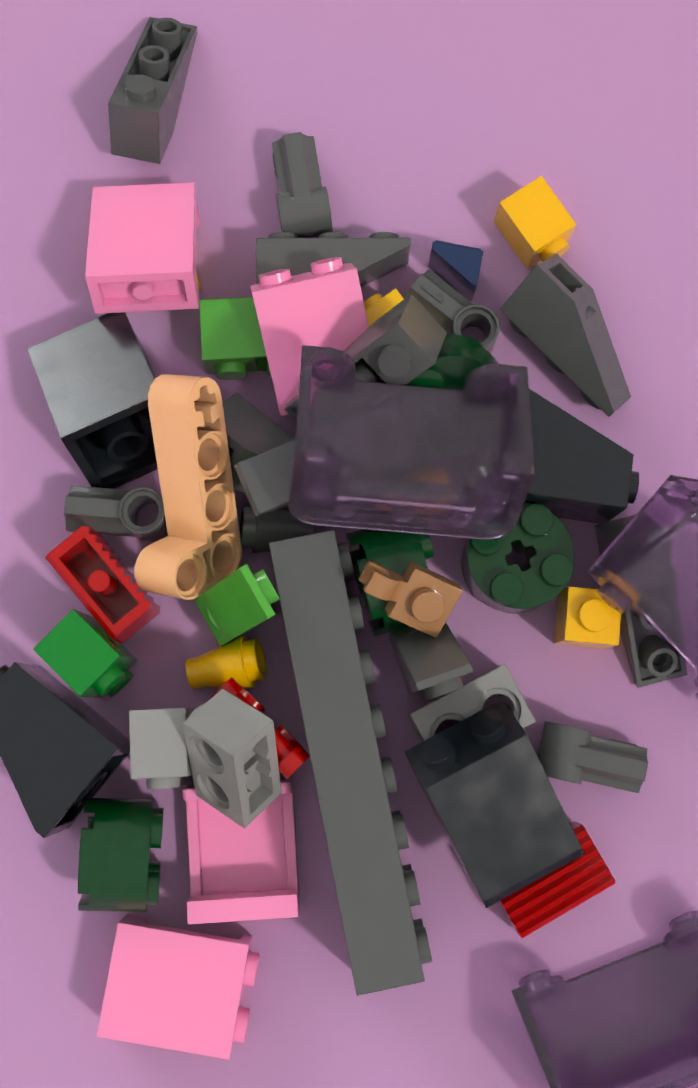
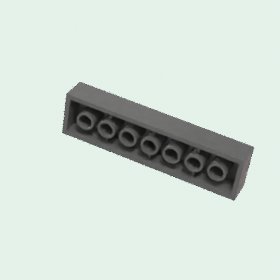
[269,530,432,996]

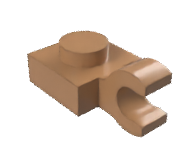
[358,560,463,638]

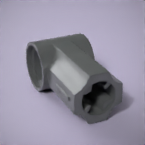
[272,132,333,238]
[404,269,500,353]
[64,486,168,542]
[538,721,648,793]

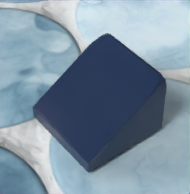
[428,240,483,301]

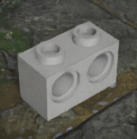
[408,664,536,742]
[182,689,282,829]
[129,708,195,789]

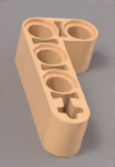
[134,374,242,600]

